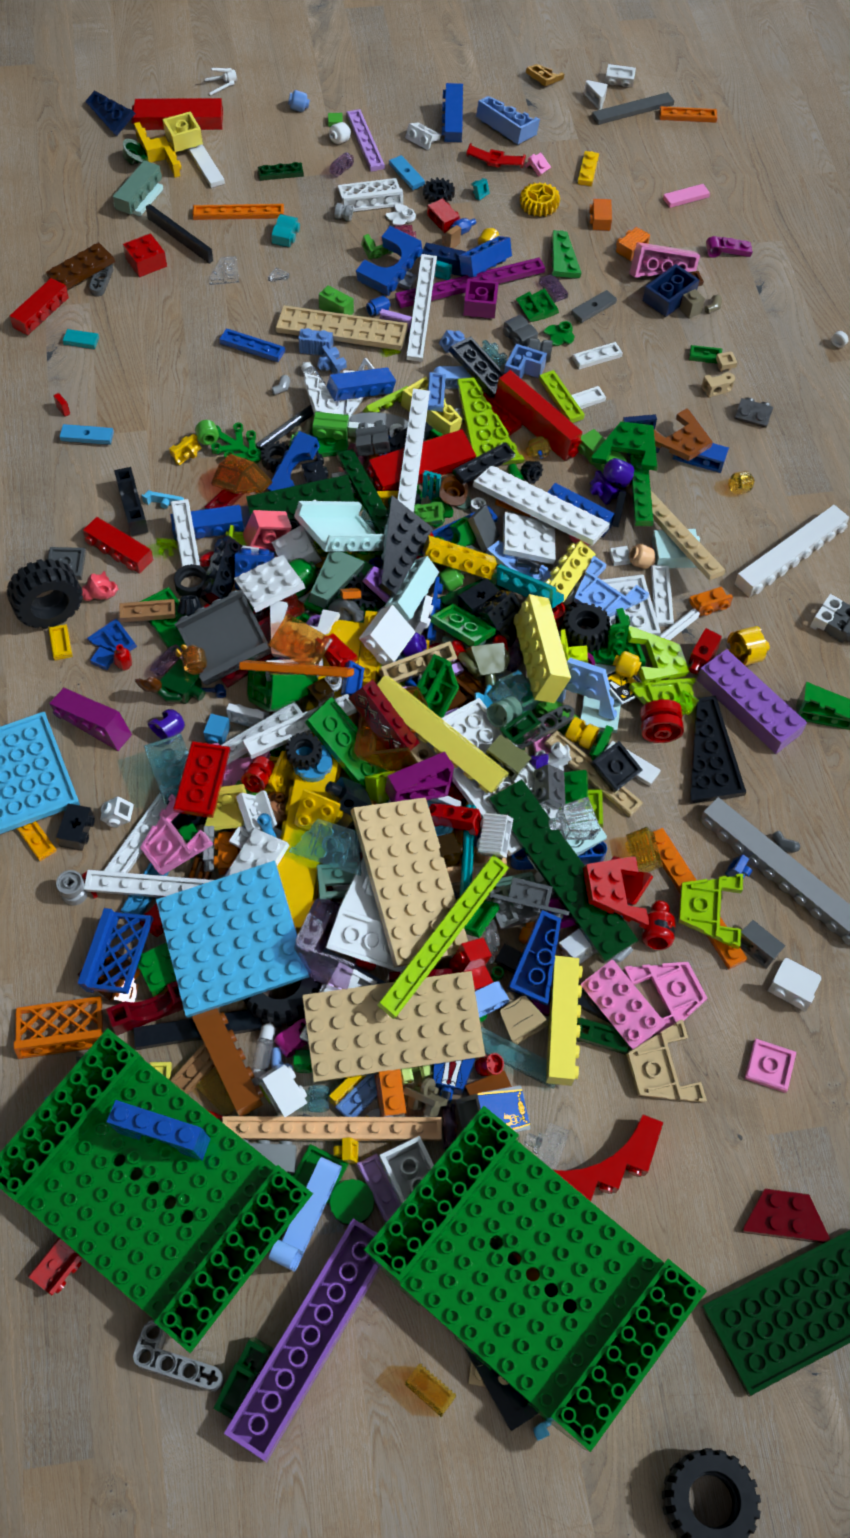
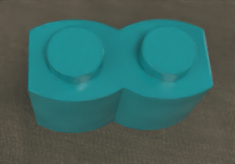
[272,214,300,247]

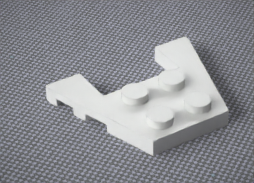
[304,373,364,419]
[270,601,340,659]

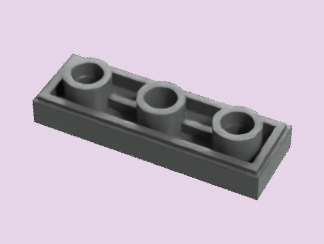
[571,290,617,323]

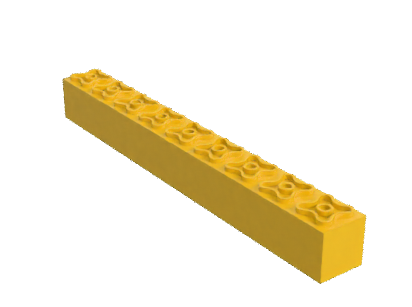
[277,620,364,945]

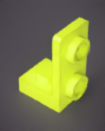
[560,629,588,663]

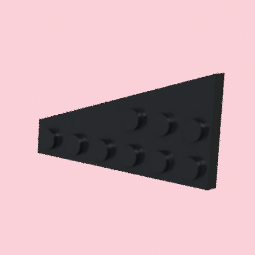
[378,495,433,598]
[689,696,746,804]

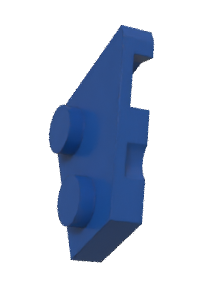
[88,618,137,652]

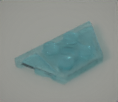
[289,819,362,876]

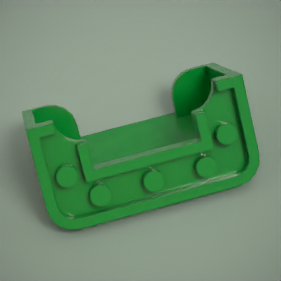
[247,670,318,712]

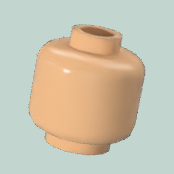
[629,544,656,569]

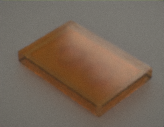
[268,613,333,665]

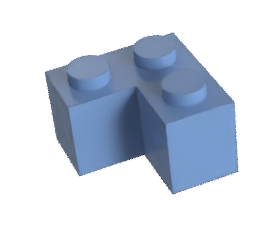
[504,344,547,379]

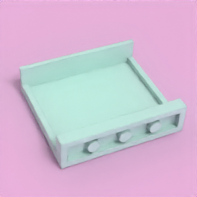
[294,501,384,552]

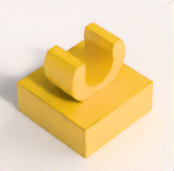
[333,1137,359,1165]

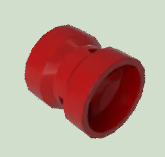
[475,1053,504,1076]

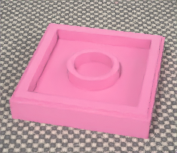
[744,1038,796,1093]

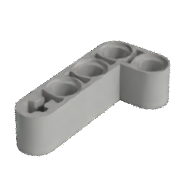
[133,1320,224,1392]

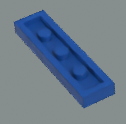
[219,328,285,362]

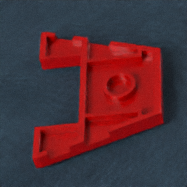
[583,857,649,928]

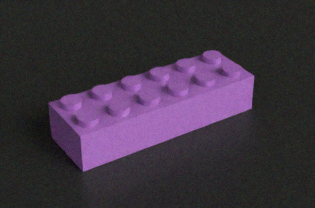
[697,649,807,754]

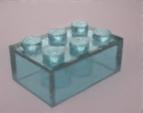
[144,734,188,805]

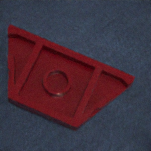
[742,1189,830,1243]

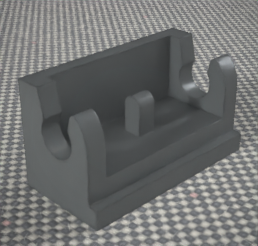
[740,920,785,969]

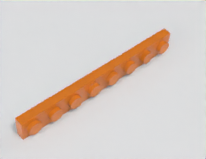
[645,828,747,970]

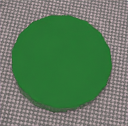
[330,1179,374,1225]

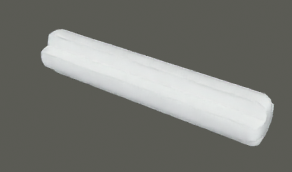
[659,609,700,640]

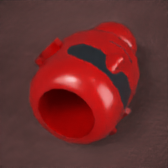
[642,900,676,950]

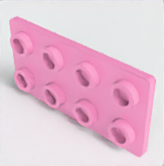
[581,960,665,1050]

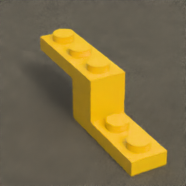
[134,122,182,178]

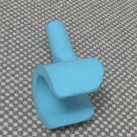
[534,1421,551,1441]

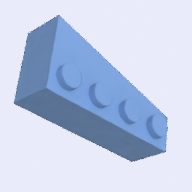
[476,96,540,144]

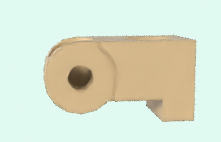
[701,372,735,398]

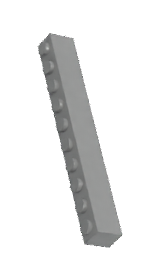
[700,797,850,946]

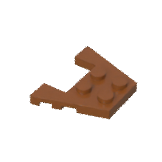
[654,408,713,461]

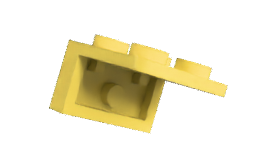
[205,784,247,831]

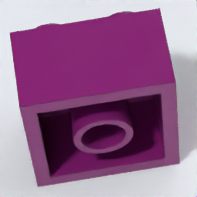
[464,279,499,319]

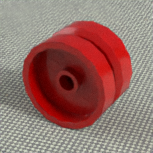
[640,699,684,743]

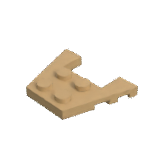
[627,1019,707,1103]

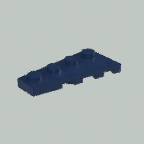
[85,90,136,136]

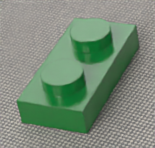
[589,725,614,760]

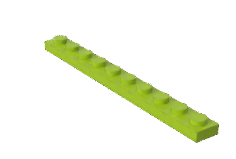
[377,855,509,1019]

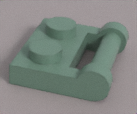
[316,862,358,902]

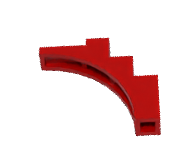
[554,1114,664,1201]

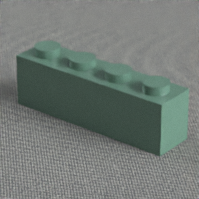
[113,160,162,214]

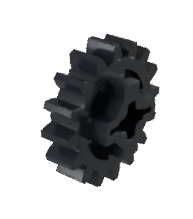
[423,177,455,203]
[348,572,384,611]

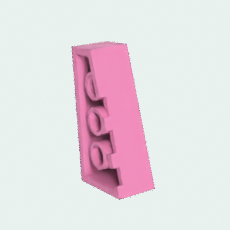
[629,242,700,278]

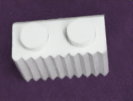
[477,813,513,858]

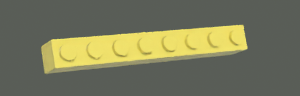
[377,676,509,793]

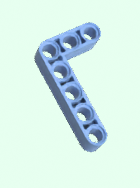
[268,1157,342,1272]

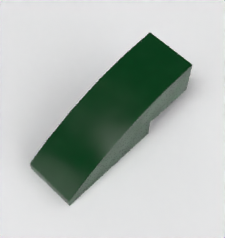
[213,1337,273,1419]

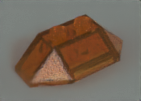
[211,454,273,494]

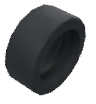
[174,564,206,598]

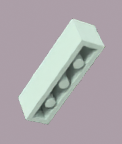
[385,556,439,621]

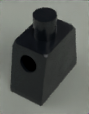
[325,777,372,816]

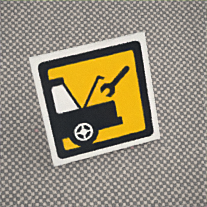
[607,670,642,704]

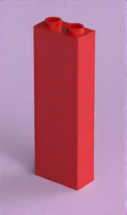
[131,98,223,130]
[494,370,583,461]
[367,429,476,491]

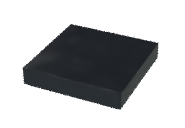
[590,741,643,793]

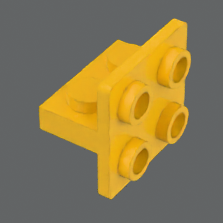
[264,751,294,798]
[294,789,344,839]

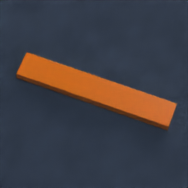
[193,204,284,220]
[239,660,354,678]

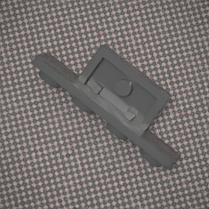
[487,877,569,919]

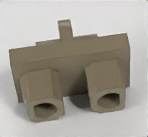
[404,1077,448,1117]

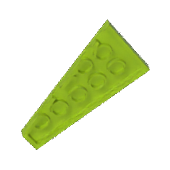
[457,378,525,465]

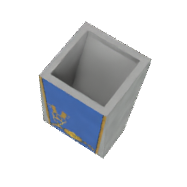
[456,1085,531,1132]

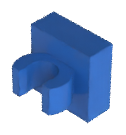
[725,854,752,879]

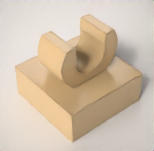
[716,352,738,372]

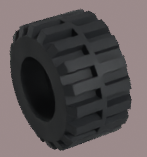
[563,603,610,653]

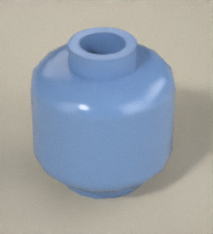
[288,90,310,112]

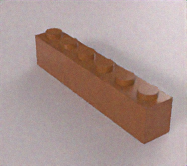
[192,1008,264,1116]

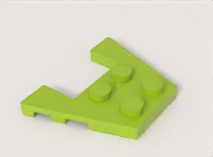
[627,626,689,684]
[679,874,743,949]

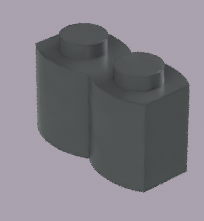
[503,315,538,347]

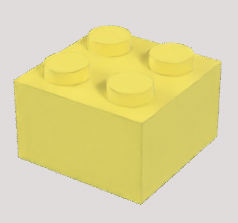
[163,112,203,152]

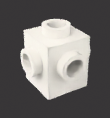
[100,797,134,828]

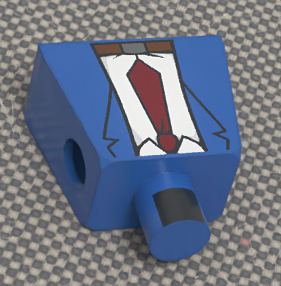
[433,1059,475,1104]

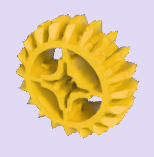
[520,182,560,217]

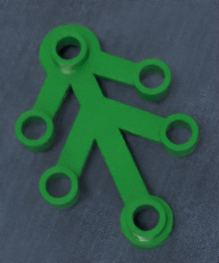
[211,422,261,464]

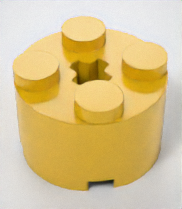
[727,626,770,666]

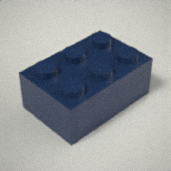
[642,264,700,317]

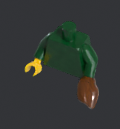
[135,645,206,704]

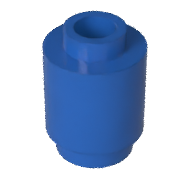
[366,296,391,316]

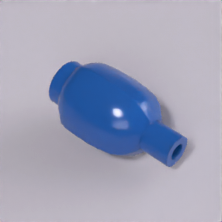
[450,218,476,235]

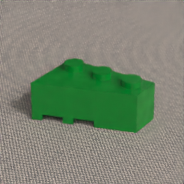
[796,681,850,730]

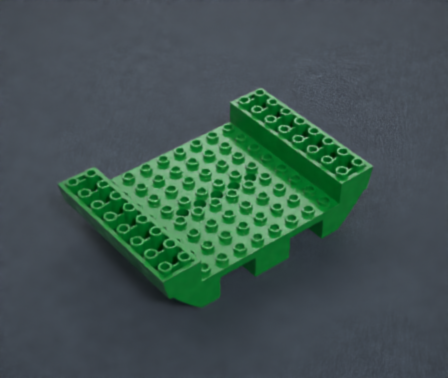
[0,1028,314,1353]
[364,1106,707,1452]

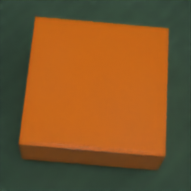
[340,588,361,599]

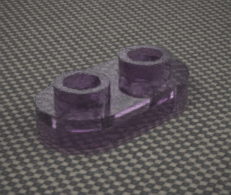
[330,152,354,177]
[150,645,183,676]

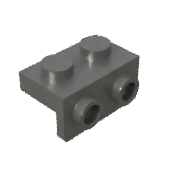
[735,397,773,427]
[534,764,565,809]

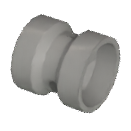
[335,203,353,221]

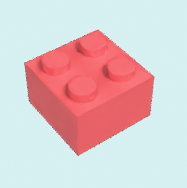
[243,510,292,551]

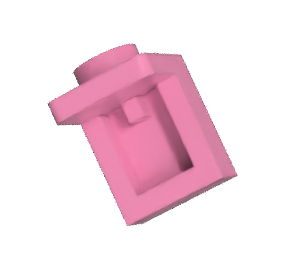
[525,152,551,177]

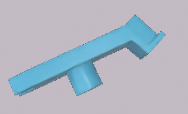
[141,490,184,509]

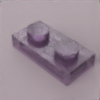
[539,274,568,303]

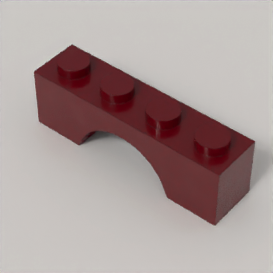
[106,981,184,1036]

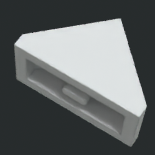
[584,80,608,110]

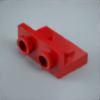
[315,633,358,667]

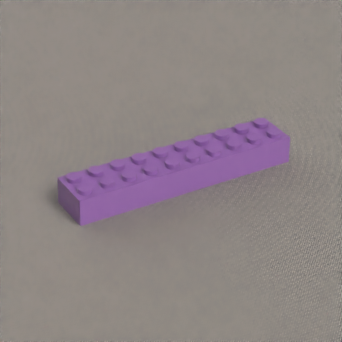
[224,1219,380,1463]

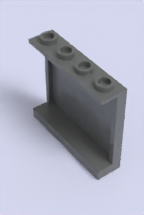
[175,590,271,686]

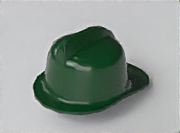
[122,139,148,165]

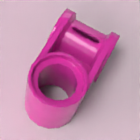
[274,1018,307,1058]

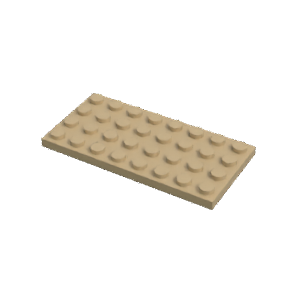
[350,797,468,968]
[303,971,485,1083]

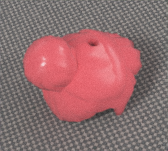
[82,571,119,601]

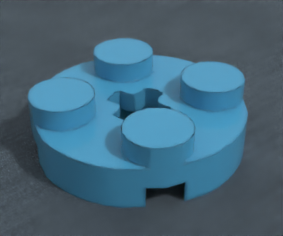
[293,745,332,782]

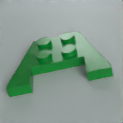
[592,421,657,471]

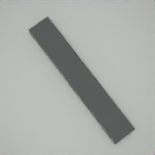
[592,92,674,125]

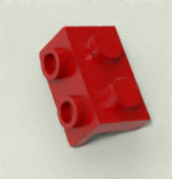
[28,1238,82,1296]

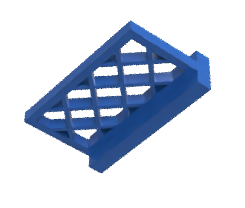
[77,908,153,994]

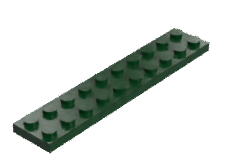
[489,779,638,963]

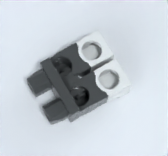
[810,594,850,643]

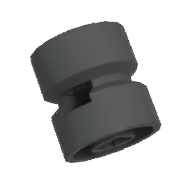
[529,338,553,362]

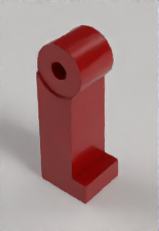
[429,804,482,836]

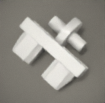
[535,742,571,771]

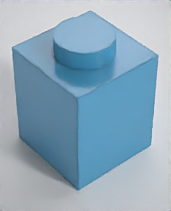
[203,714,230,745]

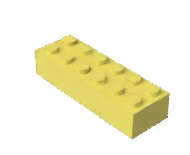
[514,594,571,703]

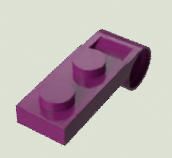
[706,236,753,258]

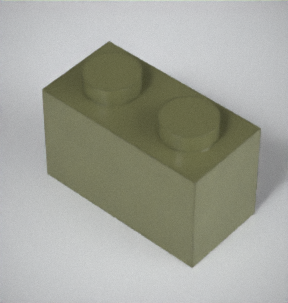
[485,734,532,782]

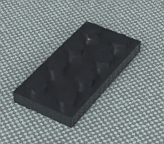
[448,336,505,398]

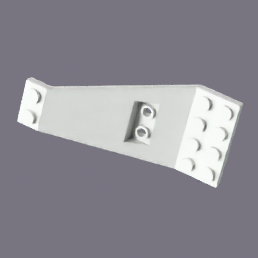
[325,799,407,972]

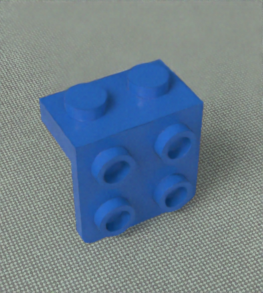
[235,548,274,590]

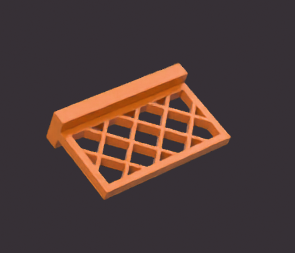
[14,996,103,1059]

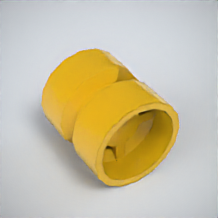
[565,717,600,750]

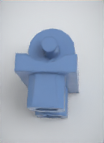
[318,345,347,374]

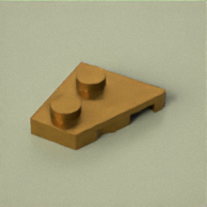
[526,64,565,86]

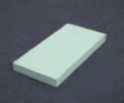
[581,664,621,733]

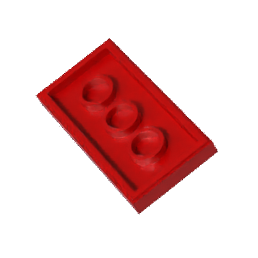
[173,741,231,818]

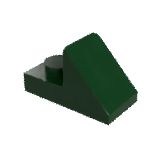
[499,710,541,745]

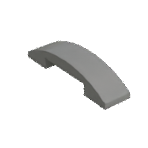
[348,412,409,434]

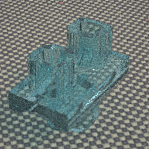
[482,340,507,368]

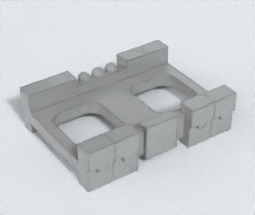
[203,826,215,872]

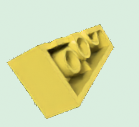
[401,377,462,435]

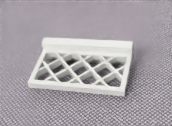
[338,178,403,212]

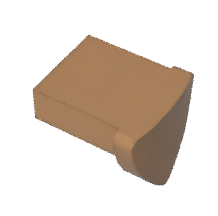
[442,225,461,249]

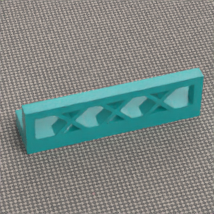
[497,564,564,608]

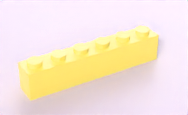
[546,956,583,1086]

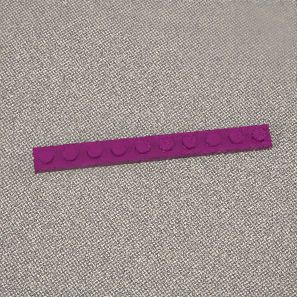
[395,257,545,309]

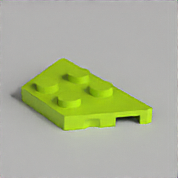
[629,678,695,715]

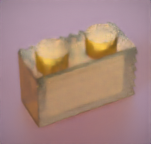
[625,827,663,873]
[405,1364,456,1417]

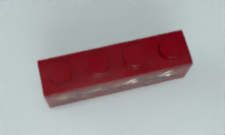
[349,680,420,761]

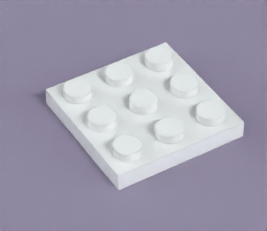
[503,512,556,564]
[234,555,305,612]

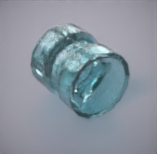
[308,1085,330,1113]

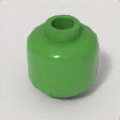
[195,420,219,445]
[438,567,465,592]

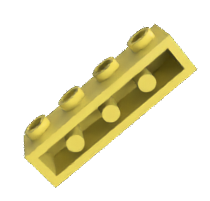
[544,540,596,603]

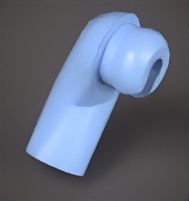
[271,1047,293,1070]

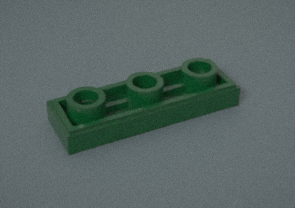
[258,162,304,181]

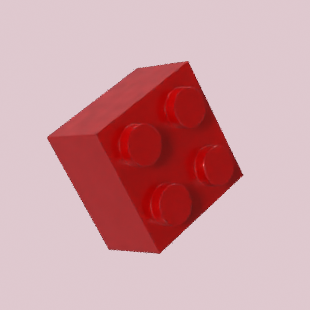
[123,233,167,278]

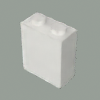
[359,605,415,666]

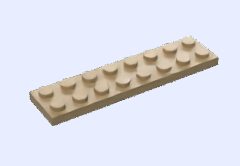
[276,305,408,350]

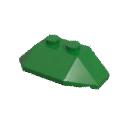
[412,654,459,718]

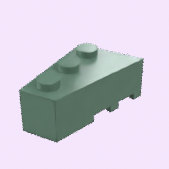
[308,551,365,609]

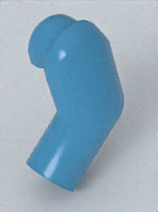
[257,813,277,838]

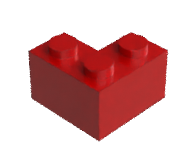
[449,938,493,991]

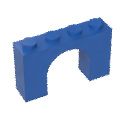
[356,226,423,296]
[107,1100,211,1161]

